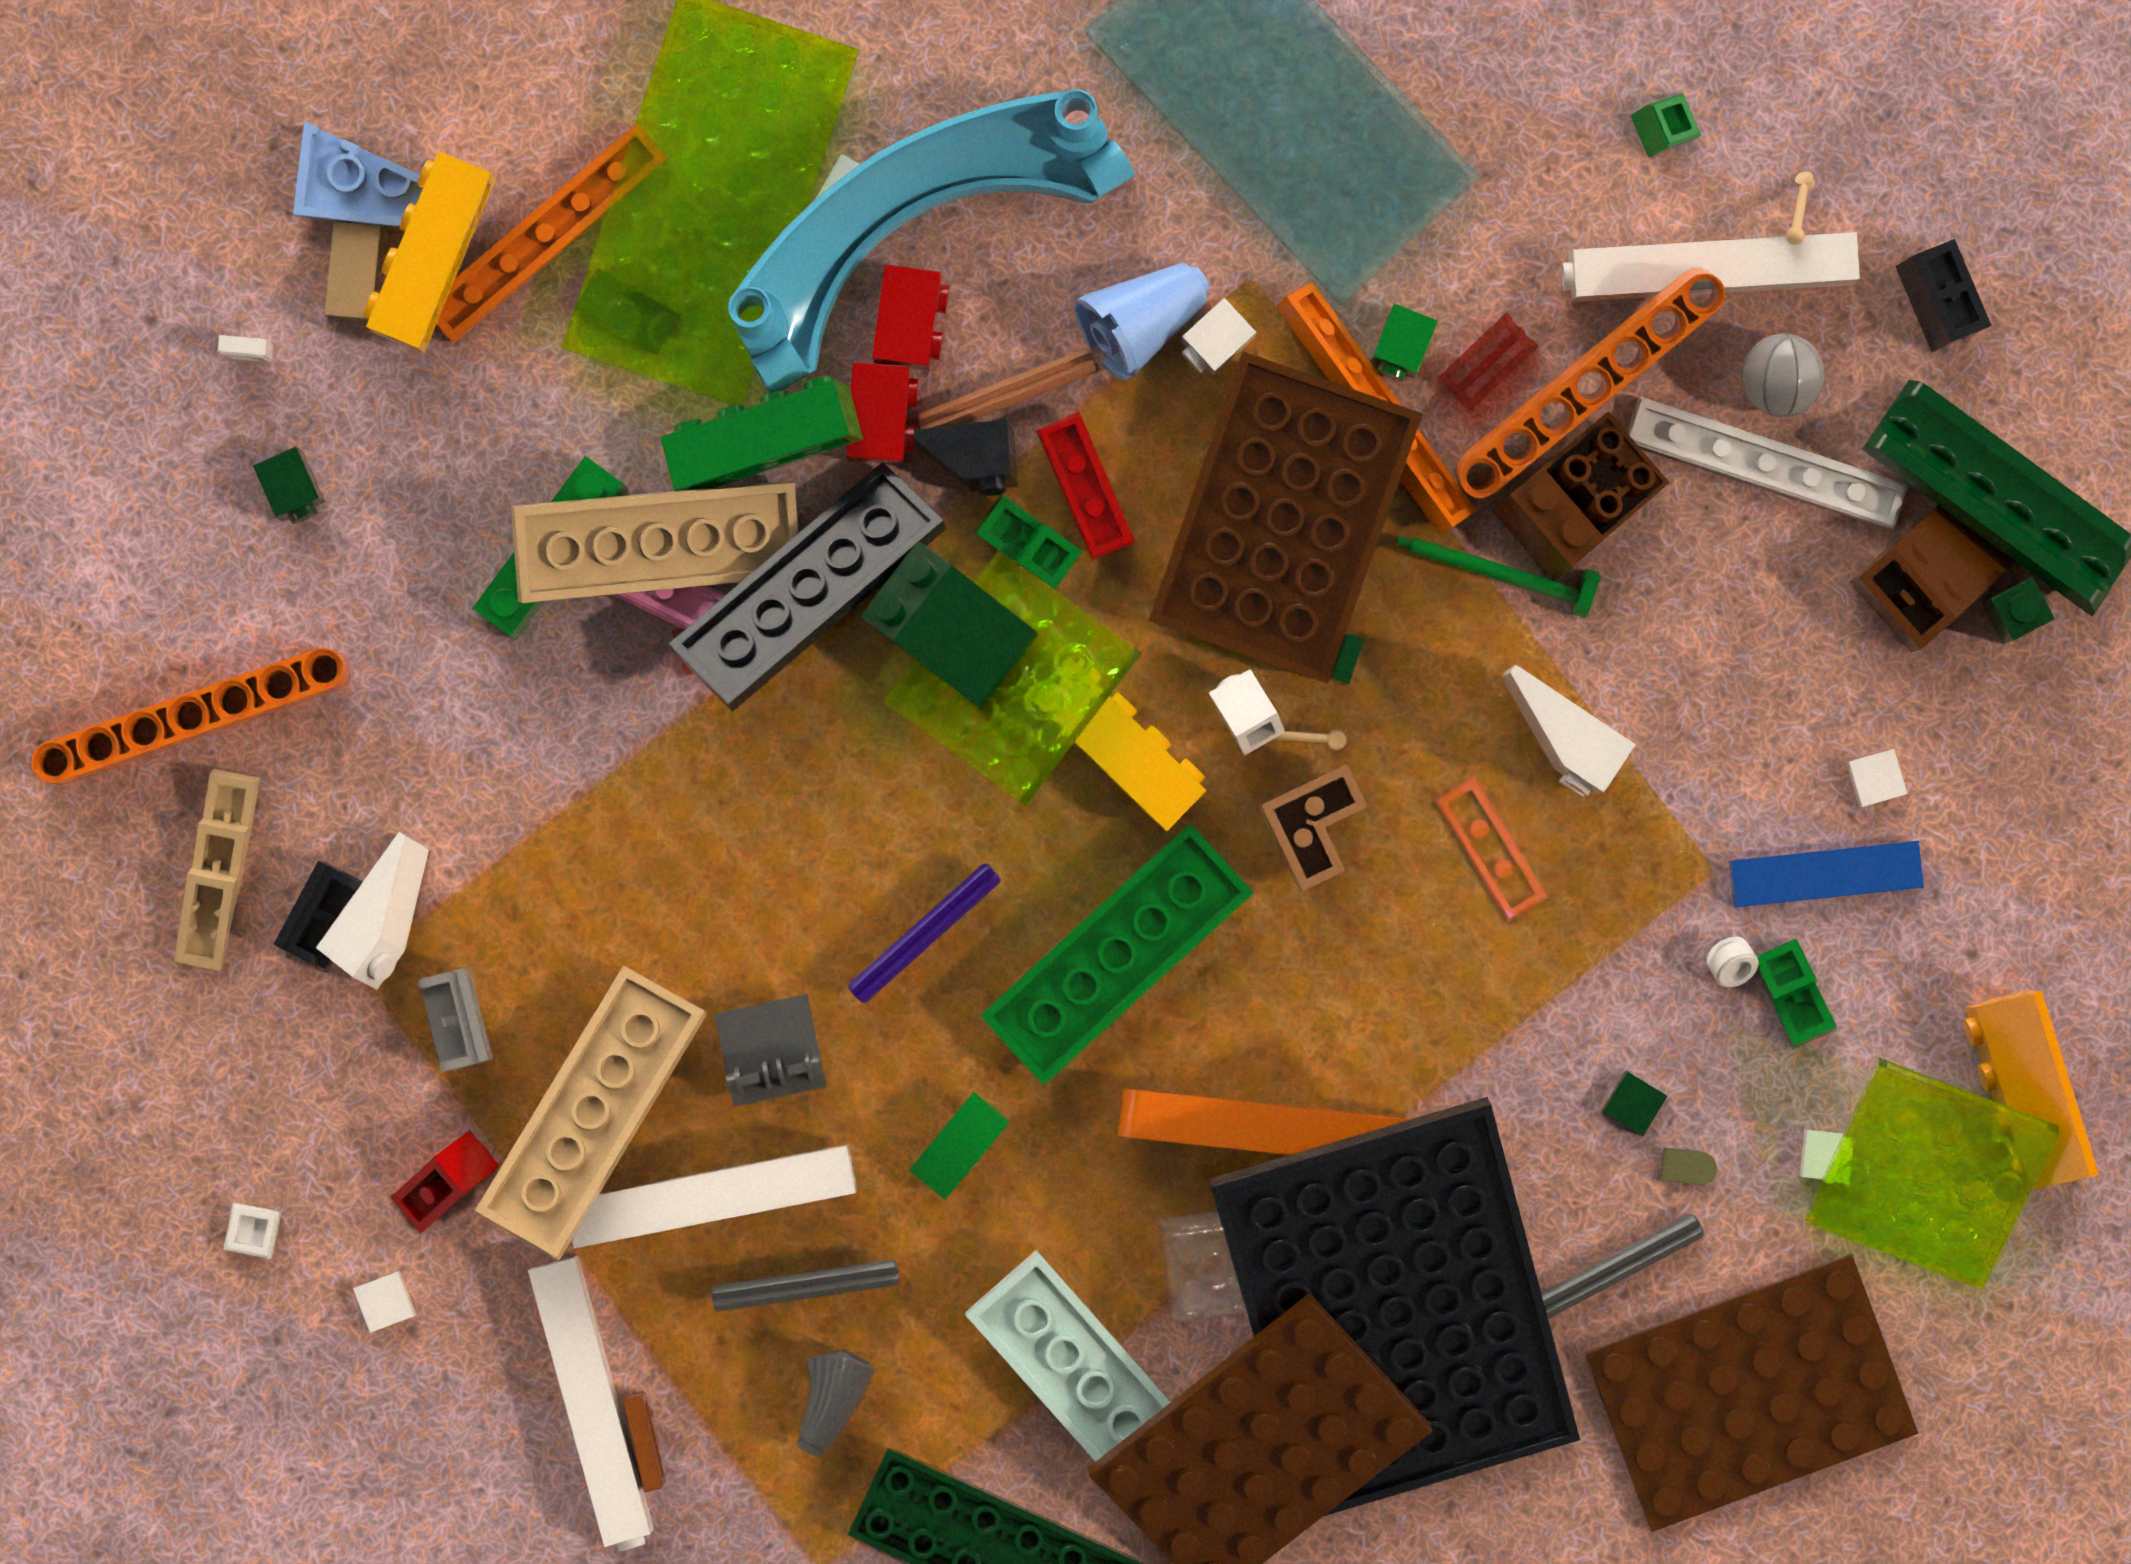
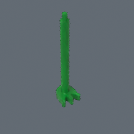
[1396,536,1601,618]

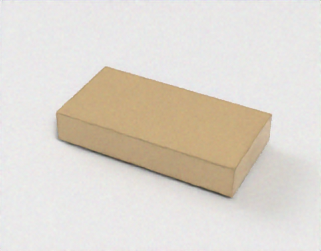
[324,221,383,321]

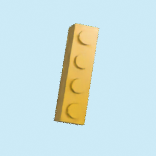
[363,151,496,354]
[1030,658,1207,832]

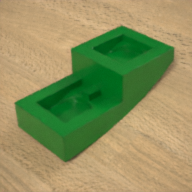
[973,495,1082,590]
[1757,938,1837,1049]
[909,1091,1010,1200]

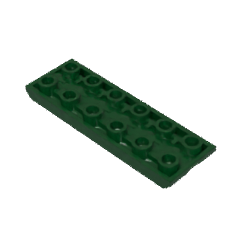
[1862,380,2131,617]
[848,1448,1145,1564]

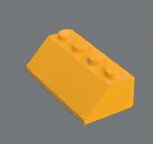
[1963,990,2099,1190]

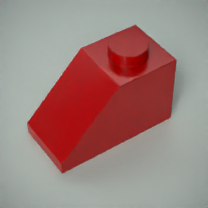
[390,1130,500,1234]

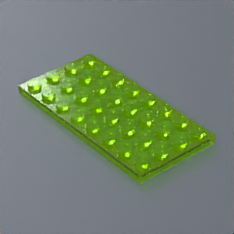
[562,0,860,406]

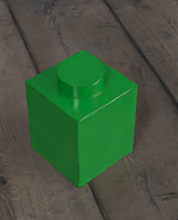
[1370,303,1438,382]

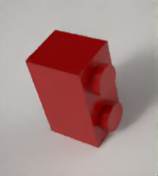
[872,264,950,371]
[846,362,919,465]

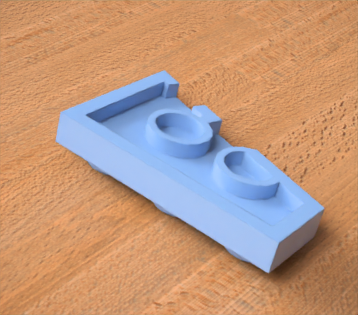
[293,121,423,229]

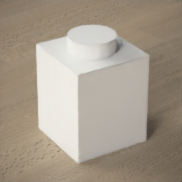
[1181,298,1257,376]
[1209,669,1285,756]

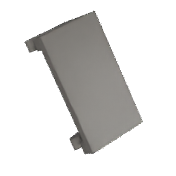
[418,967,493,1073]

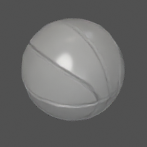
[1741,333,1825,417]

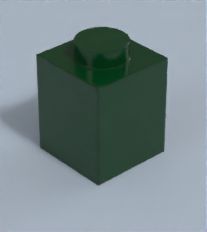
[253,446,326,524]
[1981,577,2055,644]

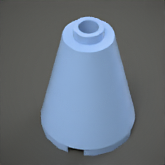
[1074,263,1209,381]

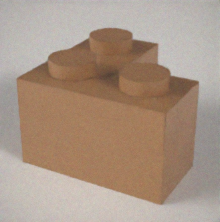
[1259,764,1368,892]

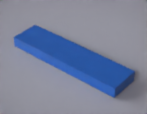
[1729,841,1924,908]

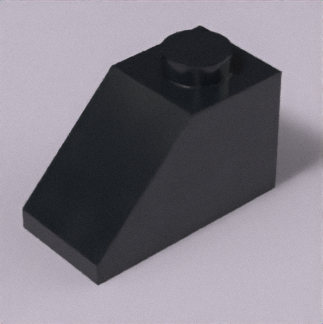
[913,419,1018,496]

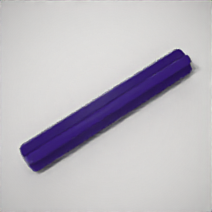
[848,863,1001,1003]

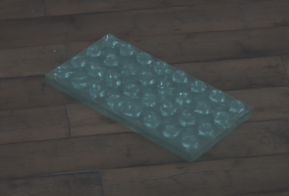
[1084,0,1480,306]

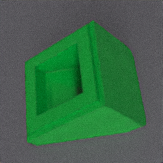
[1631,93,1701,157]

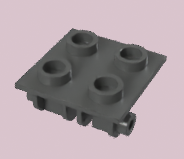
[714,994,827,1107]

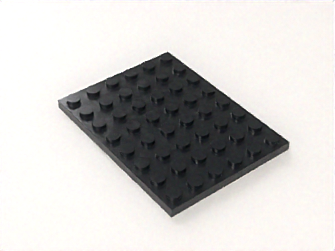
[1208,1097,1580,1516]

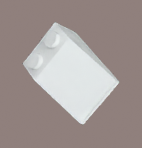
[1501,664,1636,797]

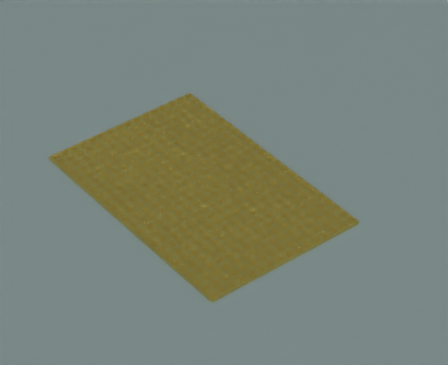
[370,280,1712,1564]

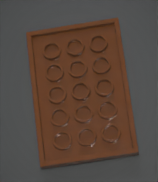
[1148,351,1423,684]
[1584,1254,1919,1532]
[1088,1293,1432,1564]

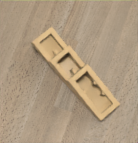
[174,768,260,971]

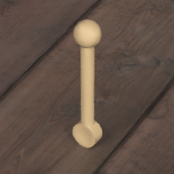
[1786,171,1815,245]
[1273,729,1346,750]

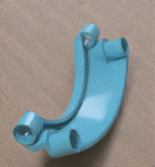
[728,89,1135,393]

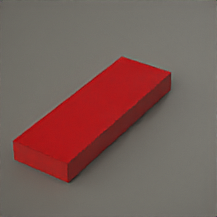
[1036,412,1135,561]

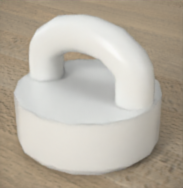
[1706,936,1759,987]

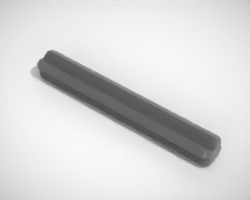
[1541,1214,1704,1319]
[711,1259,900,1312]

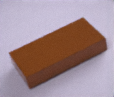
[623,1392,666,1493]

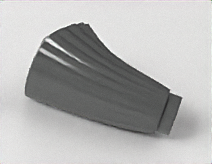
[796,1349,877,1458]

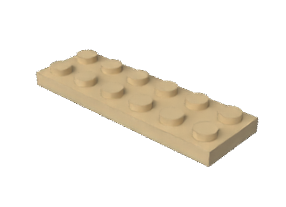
[511,481,798,603]
[475,965,707,1261]

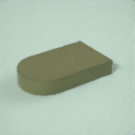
[1660,1148,1717,1185]

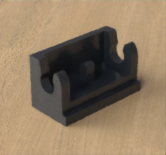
[1895,239,1992,352]
[273,860,363,969]

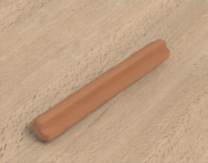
[918,349,1096,429]

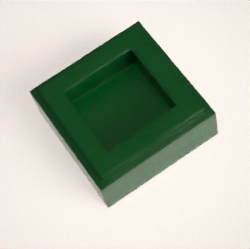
[1329,634,1365,686]
[1601,1071,1668,1136]

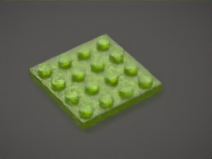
[884,550,1142,806]
[1805,1057,2059,1290]

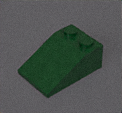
[860,541,1039,709]

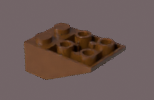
[1493,411,1670,581]
[1849,504,2016,653]

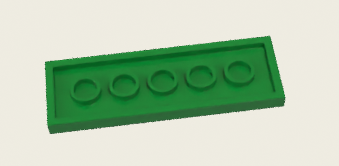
[979,823,1254,1086]

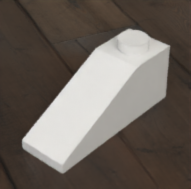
[316,832,429,990]

